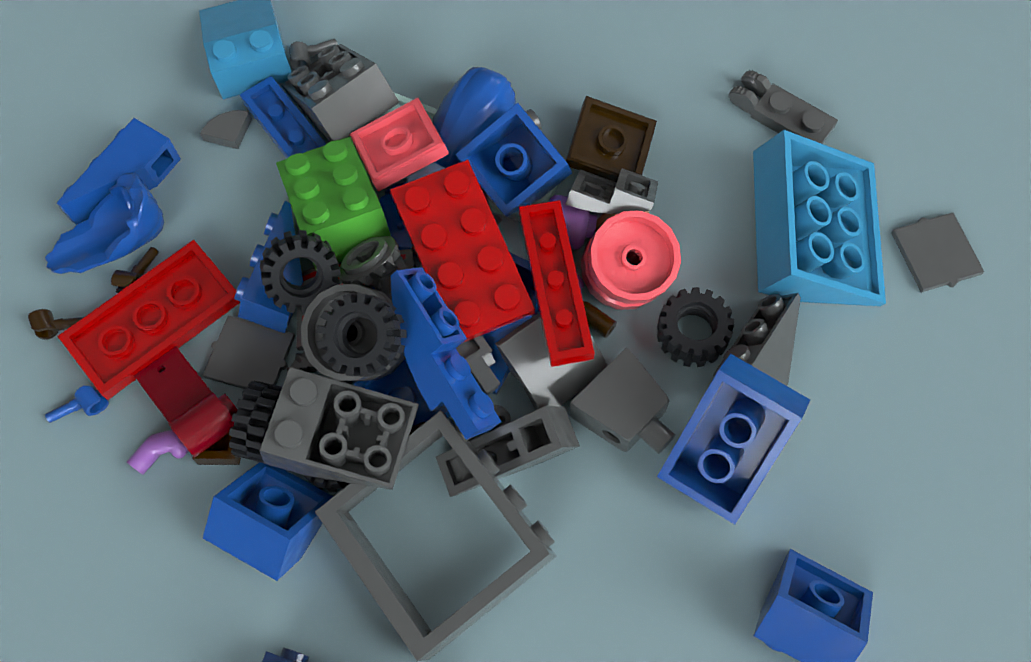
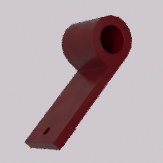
[134,347,238,458]

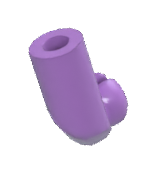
[126,429,189,475]

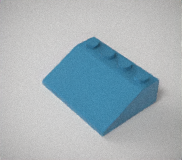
[753,130,886,306]

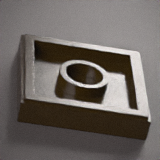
[565,96,657,182]

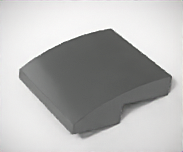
[565,168,658,214]
[495,312,608,410]

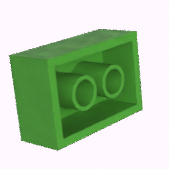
[276,137,391,271]

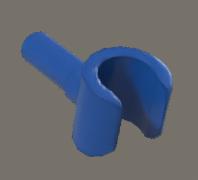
[45,386,109,423]

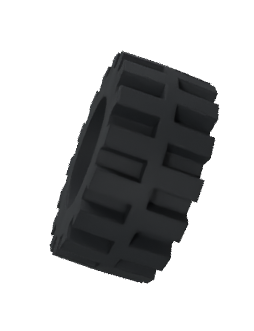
[657,287,734,367]

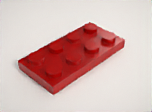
[390,160,535,344]
[57,240,240,400]

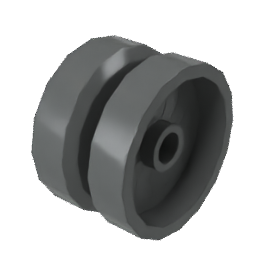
[301,284,406,381]

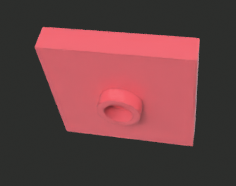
[350,98,449,192]

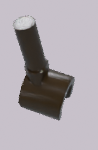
[111,247,159,293]
[28,309,84,340]

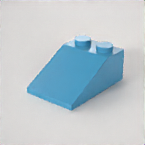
[199,0,292,99]

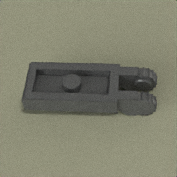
[728,70,838,144]

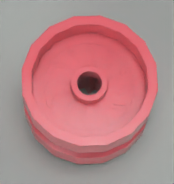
[581,211,681,310]

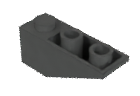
[713,293,801,386]

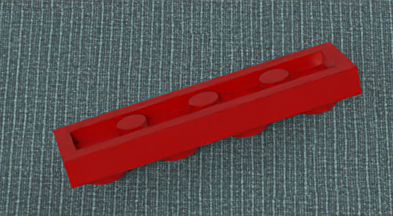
[519,200,595,367]

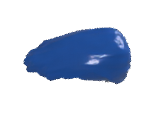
[432,67,516,168]
[45,173,164,274]

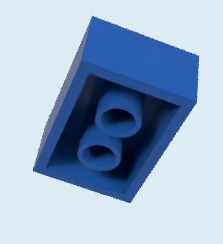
[657,354,810,525]

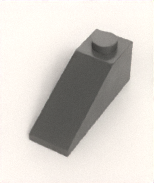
[436,406,580,497]

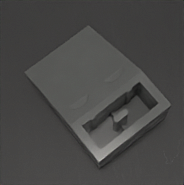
[282,44,399,141]
[259,367,419,490]

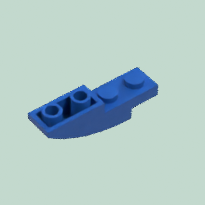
[391,267,502,440]

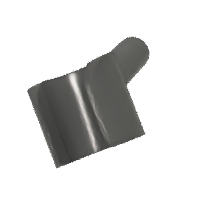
[289,39,338,70]

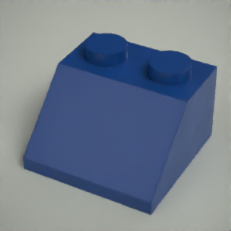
[455,103,572,217]
[203,462,333,581]
[753,549,873,662]

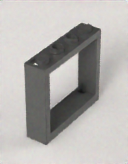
[315,410,557,661]

